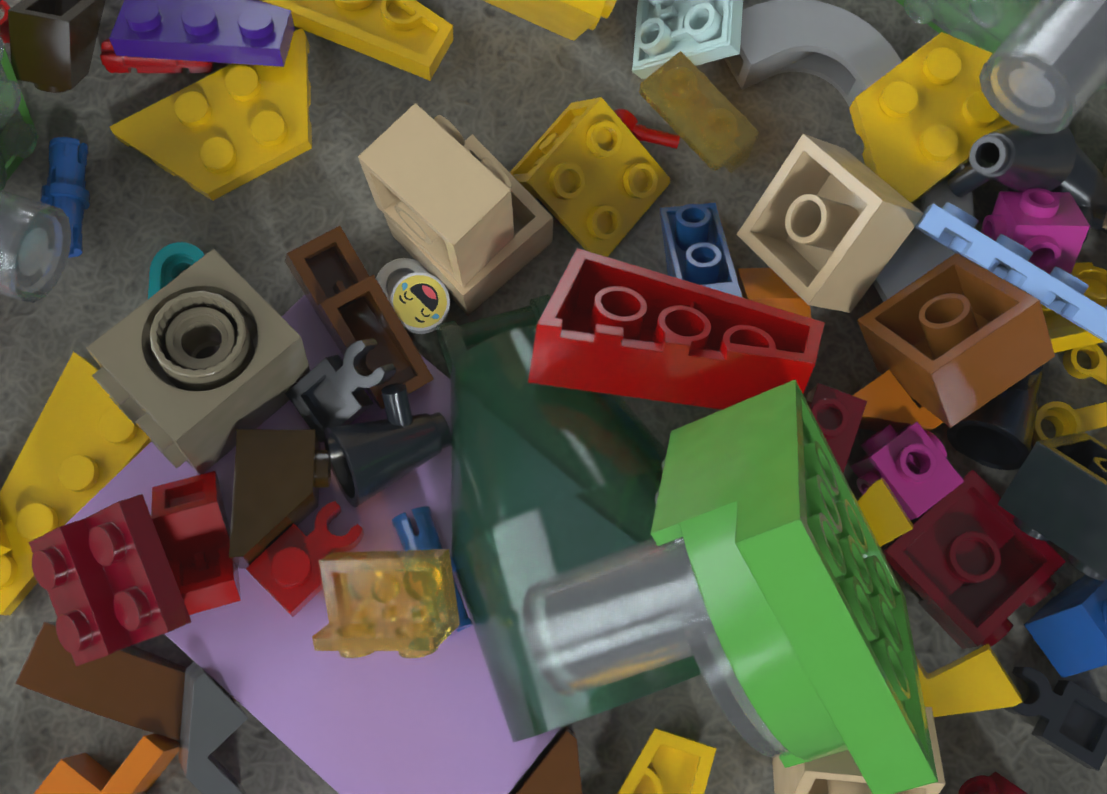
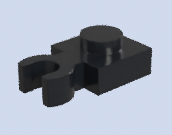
[285,338,396,443]
[1004,666,1107,771]

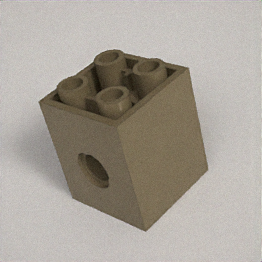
[86,248,310,475]

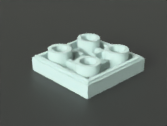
[632,0,743,79]

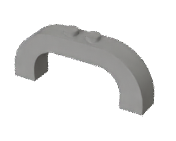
[724,0,974,311]

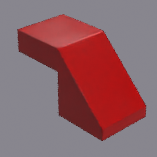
[151,471,241,615]

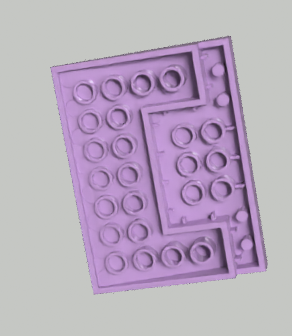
[65,295,656,794]

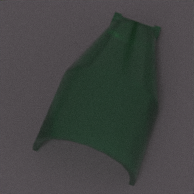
[436,294,729,742]

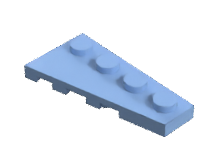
[914,202,1107,343]

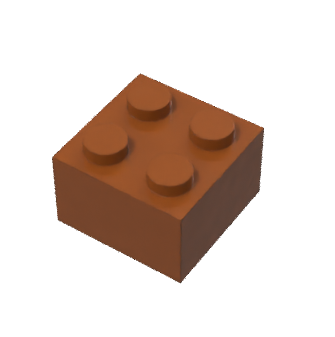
[857,253,1055,428]

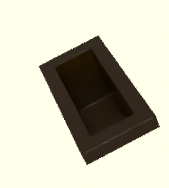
[8,0,106,93]
[229,429,331,569]

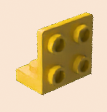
[510,97,670,257]

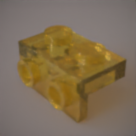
[639,51,759,173]
[312,549,460,658]

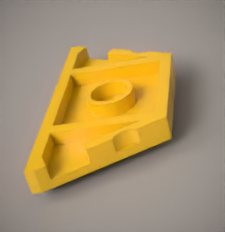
[110,28,312,201]
[849,32,1032,204]

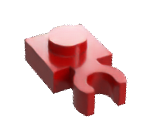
[246,501,364,617]

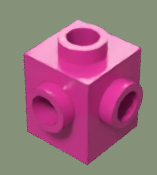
[981,188,1090,274]
[850,422,964,520]

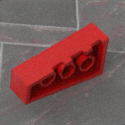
[528,248,825,410]

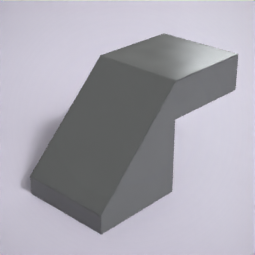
[178,662,248,794]

